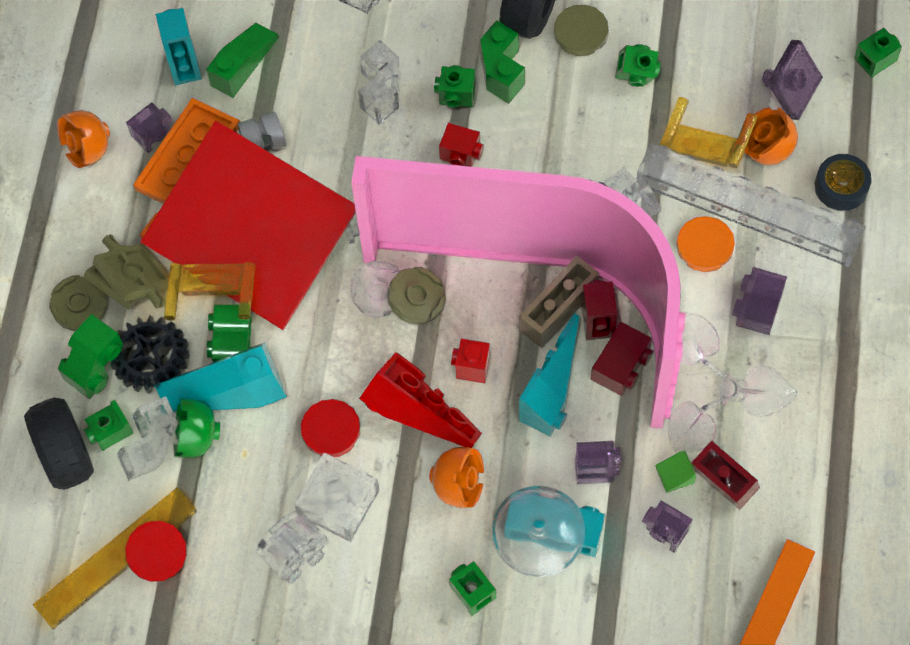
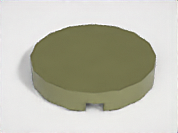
[554,5,609,56]
[387,267,446,324]
[49,275,108,331]

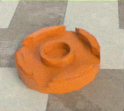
[676,216,735,272]

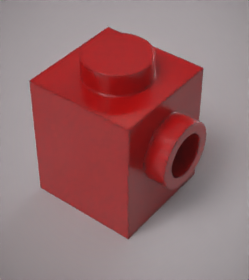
[439,123,484,167]
[451,338,490,383]

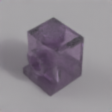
[126,102,173,153]
[642,500,693,553]

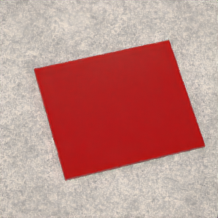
[140,120,356,331]

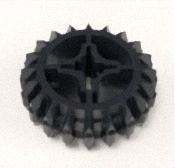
[110,315,190,394]

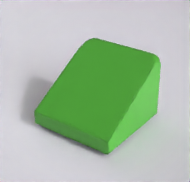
[655,450,696,493]

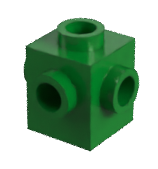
[615,44,661,87]
[434,65,476,108]

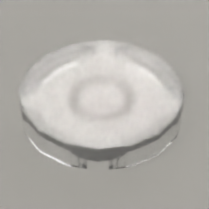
[350,261,401,317]

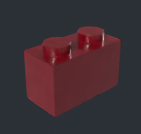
[581,280,617,341]
[591,322,654,396]
[691,440,760,510]

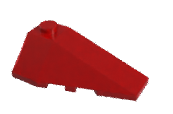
[359,352,482,448]

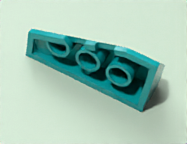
[519,313,579,437]
[155,342,287,413]

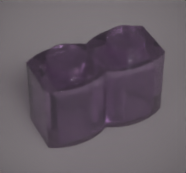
[732,267,787,335]
[575,440,621,485]

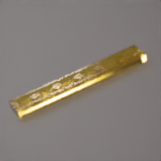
[32,487,197,630]

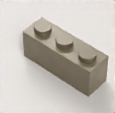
[519,256,599,348]

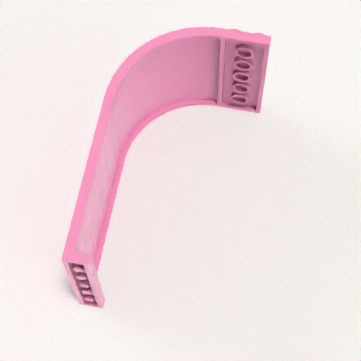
[351,156,685,428]

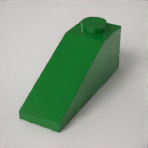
[206,23,279,98]

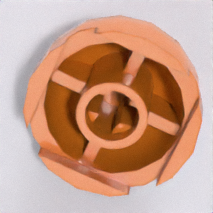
[739,107,798,165]
[57,110,110,168]
[429,447,484,508]

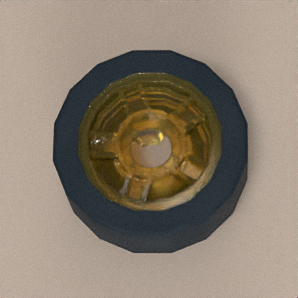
[814,154,872,211]

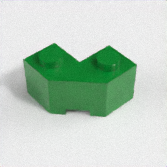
[480,20,525,104]
[58,314,123,400]

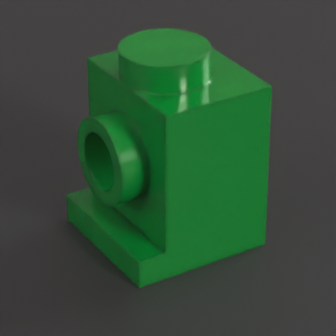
[83,399,134,451]
[449,561,496,616]

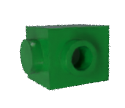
[854,28,902,78]

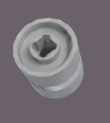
[237,111,286,151]

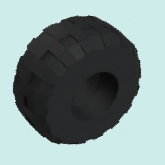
[499,0,556,39]
[24,397,94,490]

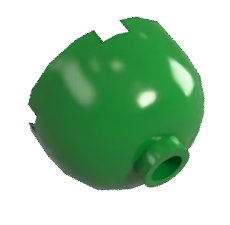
[173,398,220,458]

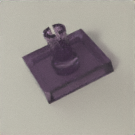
[762,40,823,120]

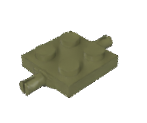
[92,234,174,309]

